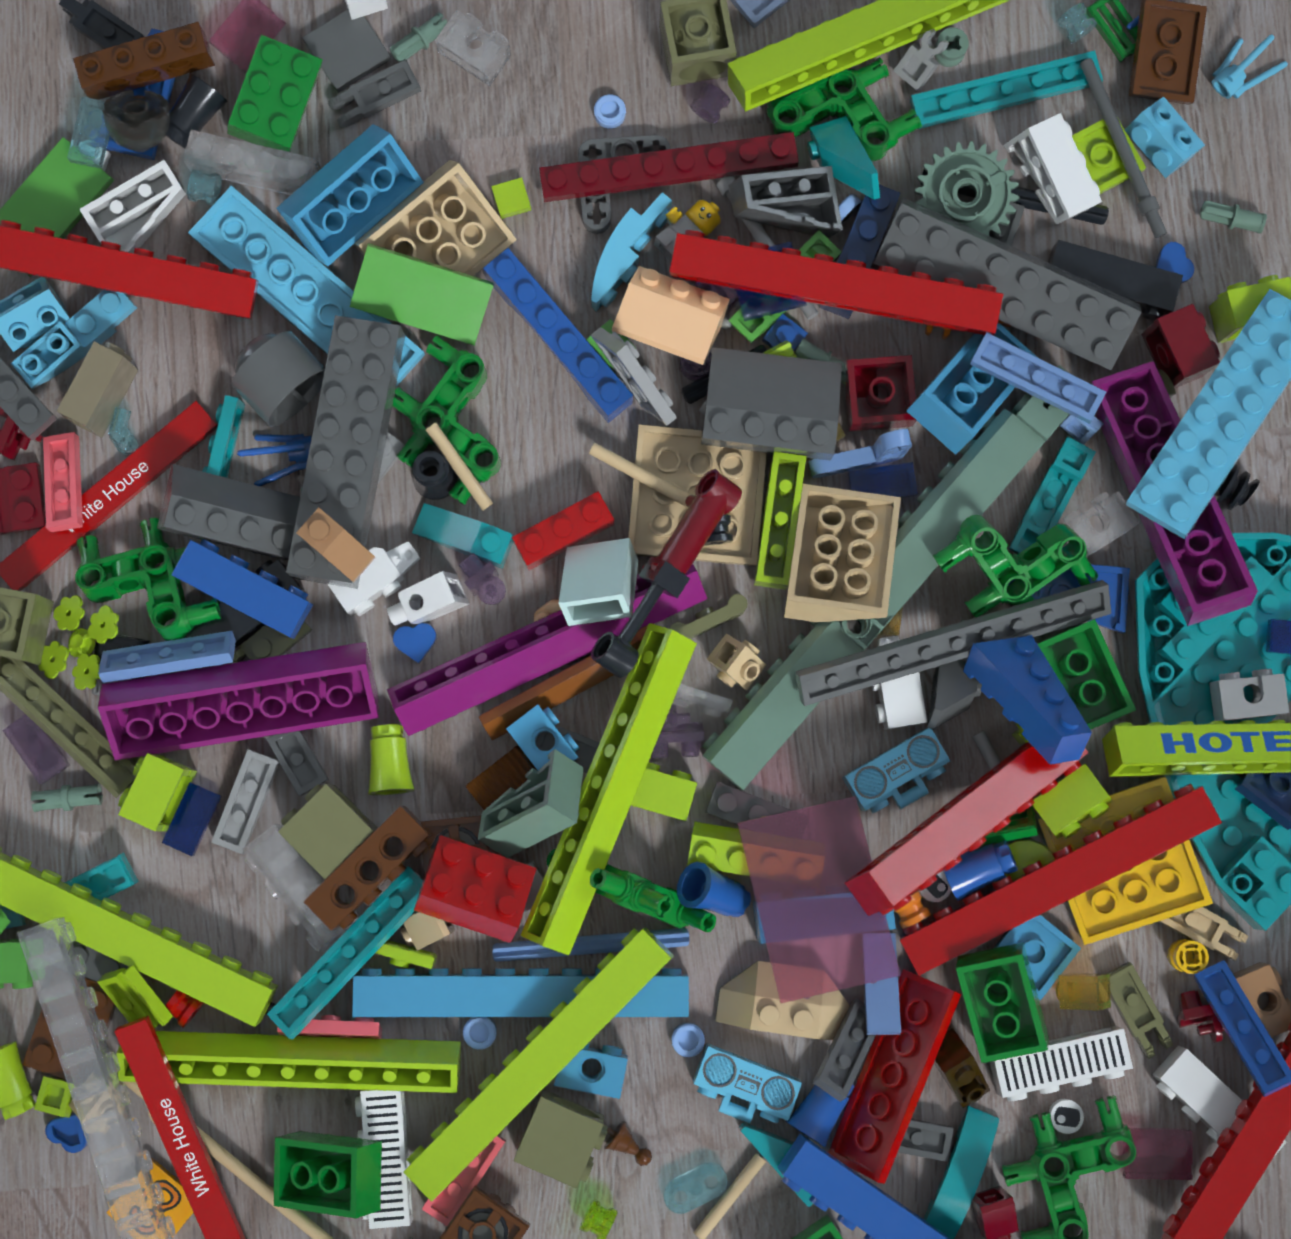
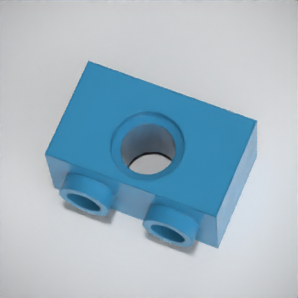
[506,704,580,770]
[554,1042,628,1099]

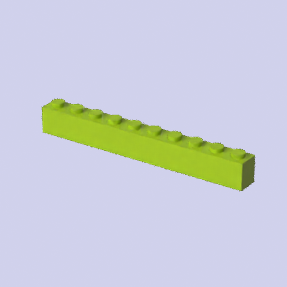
[728,0,1010,112]
[520,623,697,956]
[0,847,278,1027]
[403,927,674,1202]
[117,1031,461,1093]

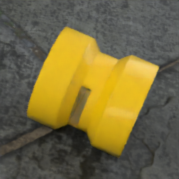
[1167,939,1209,974]

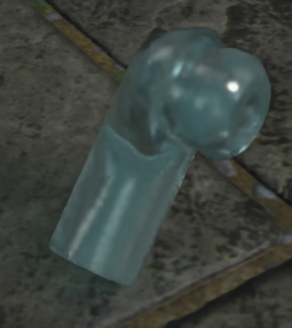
[108,407,138,455]

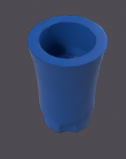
[944,840,1018,901]
[677,862,751,917]
[785,1084,855,1148]

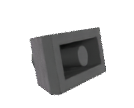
[927,660,982,729]

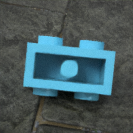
[1125,97,1205,178]
[0,277,70,352]

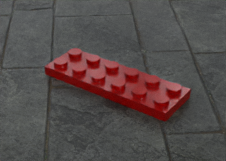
[828,969,962,1184]

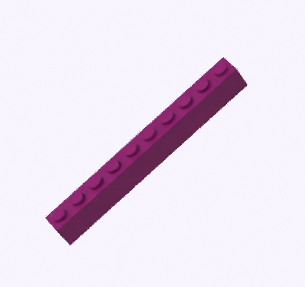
[387,564,707,736]

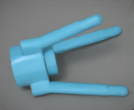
[1212,34,1288,99]

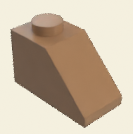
[296,507,376,583]

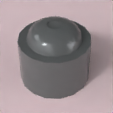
[231,331,325,427]

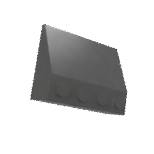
[701,347,842,461]

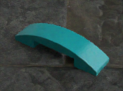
[1008,437,1096,554]
[924,1105,999,1239]

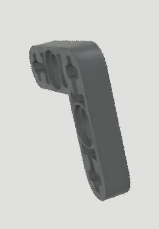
[578,135,671,234]

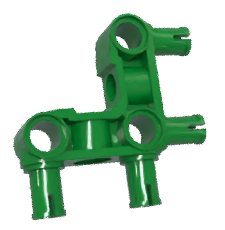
[766,57,922,161]
[392,335,501,505]
[932,515,1098,618]
[75,518,222,641]
[546,849,716,932]
[1002,1095,1136,1239]

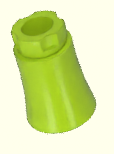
[368,724,415,795]
[0,1041,35,1120]

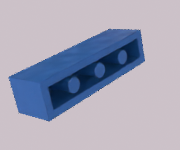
[171,539,313,639]

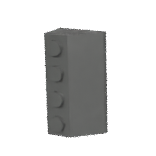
[157,464,300,560]

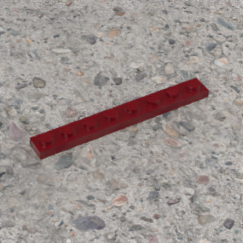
[539,132,799,203]

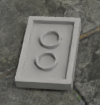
[591,327,677,426]

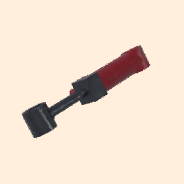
[591,469,742,678]

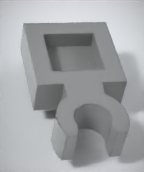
[893,29,949,91]

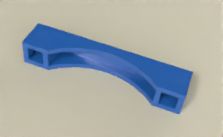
[483,248,633,423]

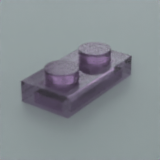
[2,714,70,784]

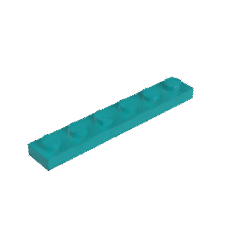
[909,50,1103,129]
[267,866,423,1039]

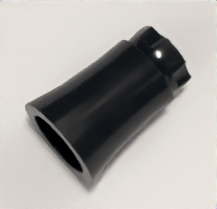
[159,73,228,149]
[413,451,458,500]

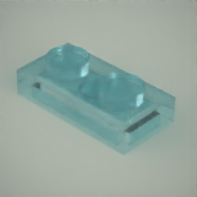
[67,97,117,169]

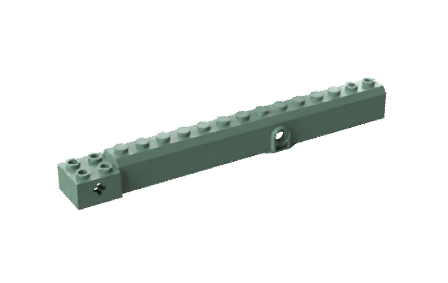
[702,365,1069,791]

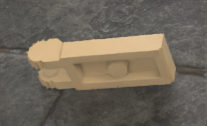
[1158,907,1248,961]

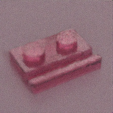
[209,0,286,73]
[1123,1128,1193,1180]

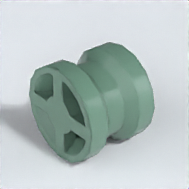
[934,27,969,67]

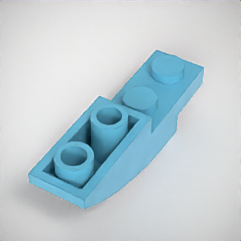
[591,192,672,312]
[11,290,138,389]

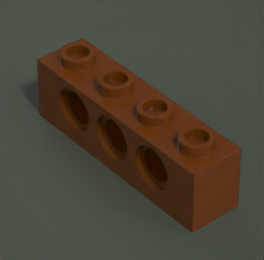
[73,21,215,102]
[303,806,433,931]

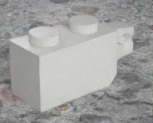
[328,542,420,616]
[872,636,927,730]

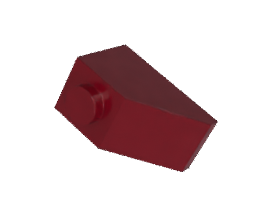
[971,1186,1019,1239]

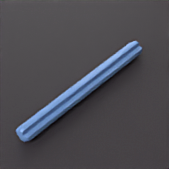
[492,928,690,962]

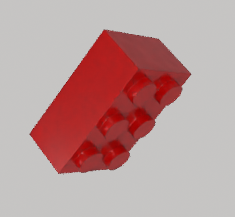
[414,835,537,943]

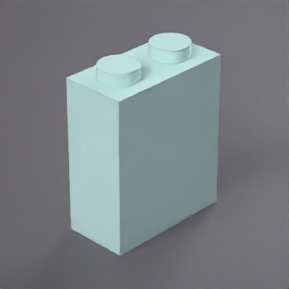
[558,538,638,626]

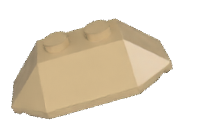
[715,961,850,1040]

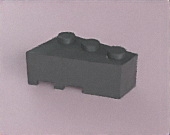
[728,166,843,238]

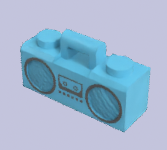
[842,728,950,814]
[693,1043,802,1124]

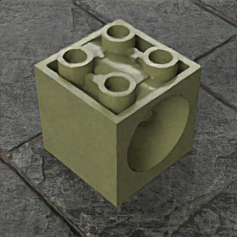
[659,0,737,87]
[0,587,54,665]
[278,784,378,880]
[513,1089,608,1188]

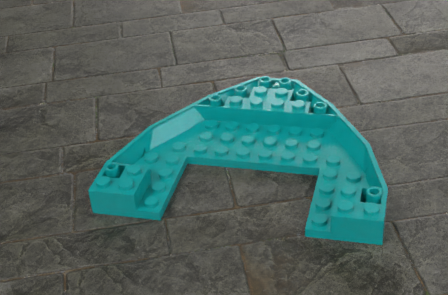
[1135,533,1291,931]

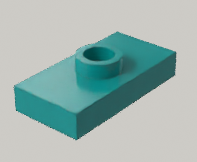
[64,852,139,901]

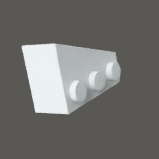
[1003,113,1102,224]
[79,160,186,253]

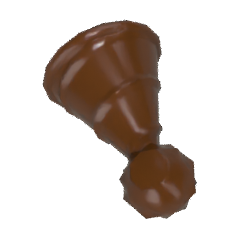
[604,1121,652,1166]

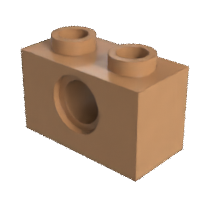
[1233,962,1291,1038]

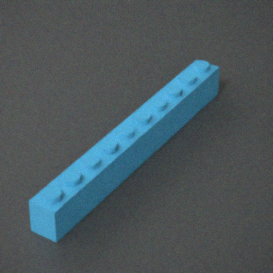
[352,968,689,1017]

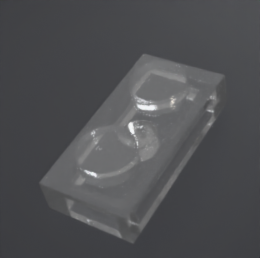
[672,684,733,718]

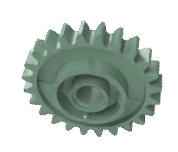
[914,141,1019,236]

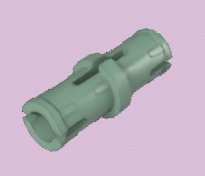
[31,784,103,812]

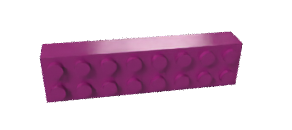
[1091,361,1258,626]
[98,642,379,761]

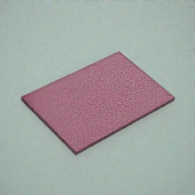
[738,796,901,1004]

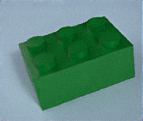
[227,34,323,157]
[1038,619,1136,730]
[956,942,1049,1063]
[274,1131,382,1219]

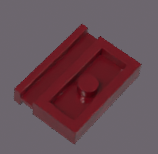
[0,462,46,535]

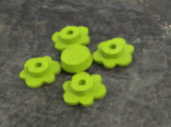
[38,595,119,690]

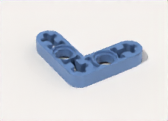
[808,429,912,478]

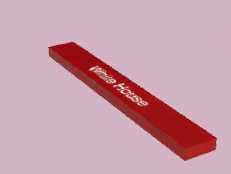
[0,401,218,591]
[114,1016,246,1239]

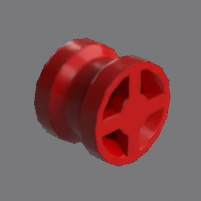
[165,990,204,1028]

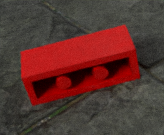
[512,491,614,571]

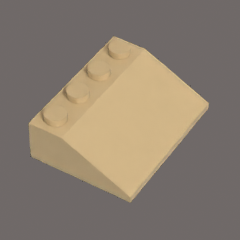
[354,160,517,276]
[784,484,901,622]

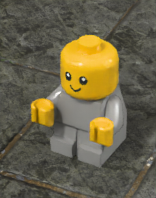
[654,200,721,262]

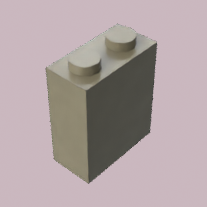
[57,341,138,438]

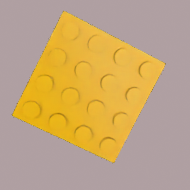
[1038,776,1213,945]

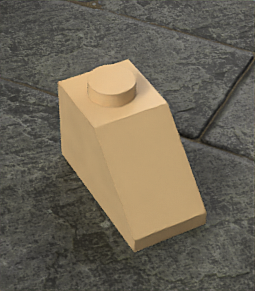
[401,912,456,951]

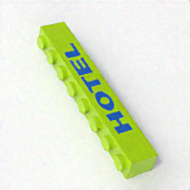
[1102,720,1291,777]

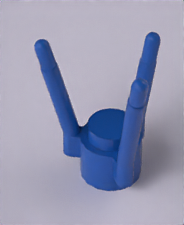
[237,433,312,486]

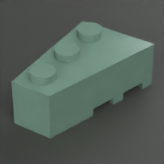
[478,749,584,858]

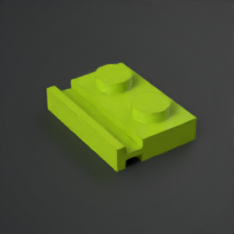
[97,965,173,1028]

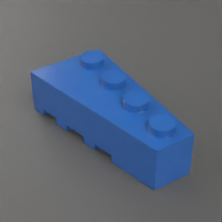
[963,635,1092,764]

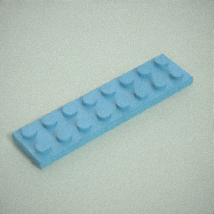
[188,186,425,387]
[1126,289,1291,539]

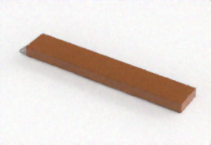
[479,623,653,741]

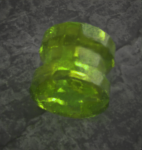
[579,1198,618,1239]

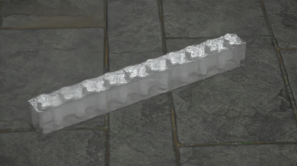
[17,917,175,1239]

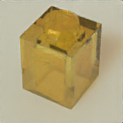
[1056,973,1111,1011]

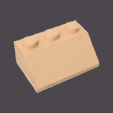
[612,266,730,365]

